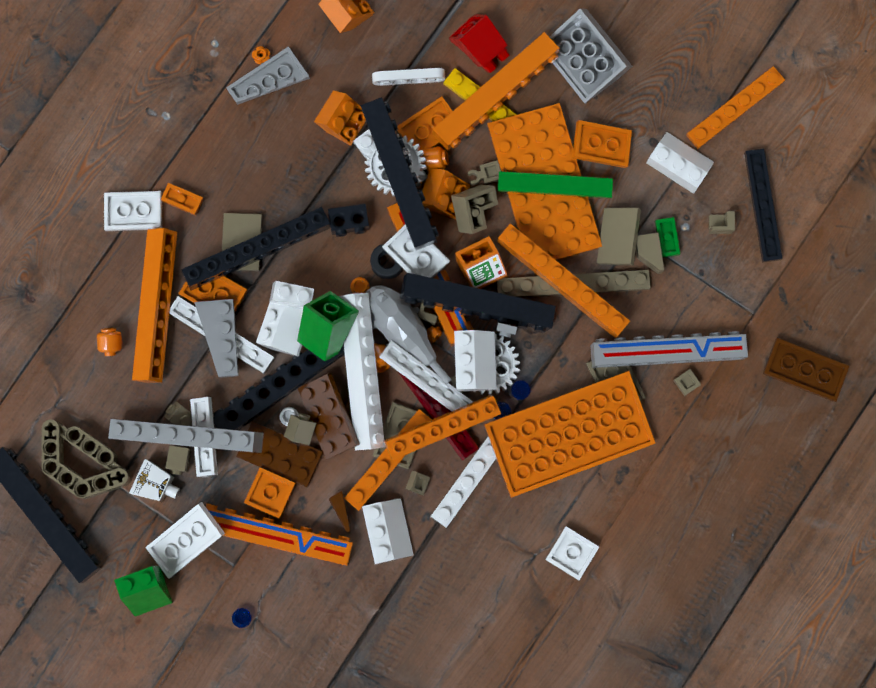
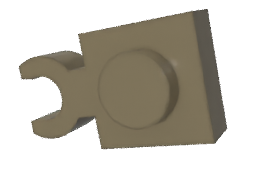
[468,160,501,186]

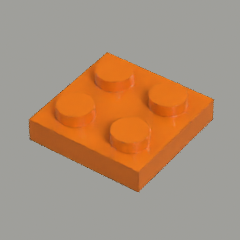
[244,467,296,519]

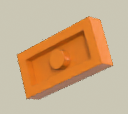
[160,183,204,216]

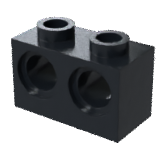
[328,204,370,237]

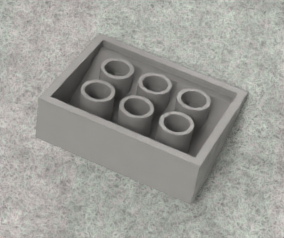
[550,8,633,103]

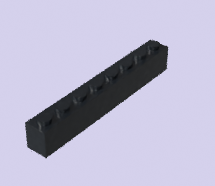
[360,97,439,251]
[400,273,556,333]
[0,447,102,583]

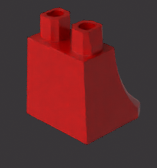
[449,14,510,73]

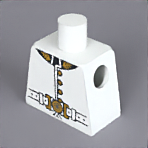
[129,459,180,502]

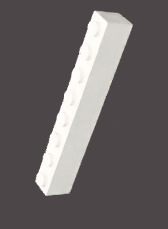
[339,293,385,450]

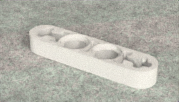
[372,68,445,86]

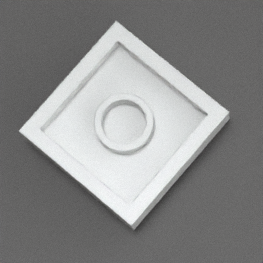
[545,526,599,580]

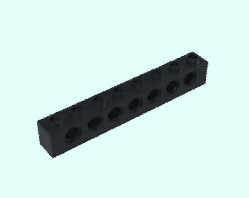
[181,207,330,291]
[213,343,345,430]

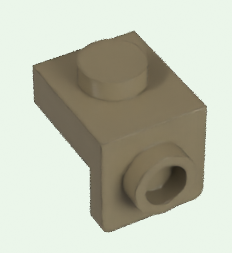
[165,401,192,426]

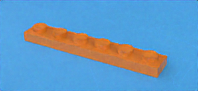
[686,66,785,149]
[344,409,432,511]

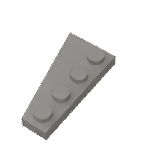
[226,47,310,105]
[195,299,239,378]

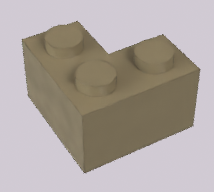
[451,185,498,234]

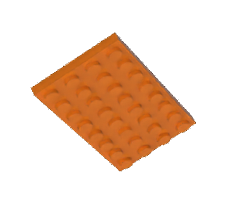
[487,103,602,260]
[484,371,656,498]

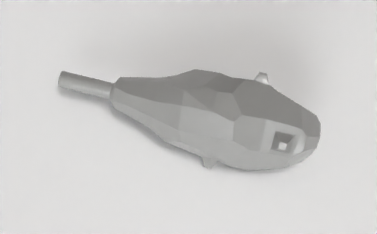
[366,285,451,384]

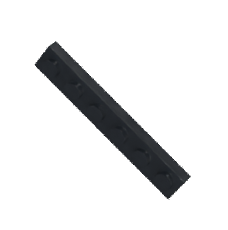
[744,149,783,263]

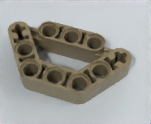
[42,419,132,499]

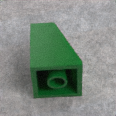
[297,291,359,361]
[114,566,173,617]

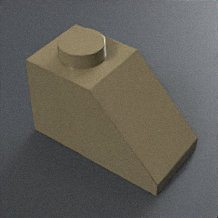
[635,233,664,274]

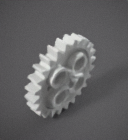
[365,134,427,196]
[473,334,520,395]

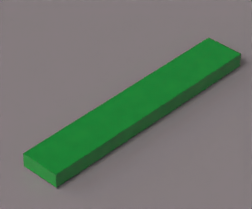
[498,171,613,198]

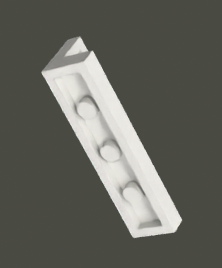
[190,397,218,477]

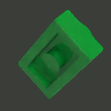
[654,217,680,258]

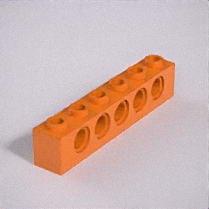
[383,395,501,460]

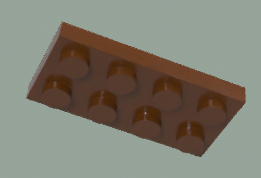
[763,338,849,402]
[298,373,360,460]
[236,422,323,488]

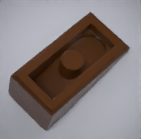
[329,491,351,533]

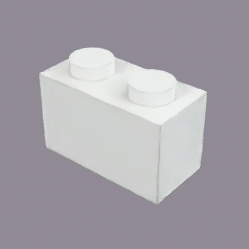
[269,281,314,309]

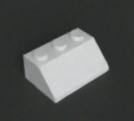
[647,132,714,194]
[256,302,303,356]
[454,330,497,391]
[362,498,414,564]

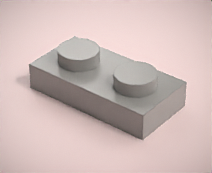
[496,323,517,338]

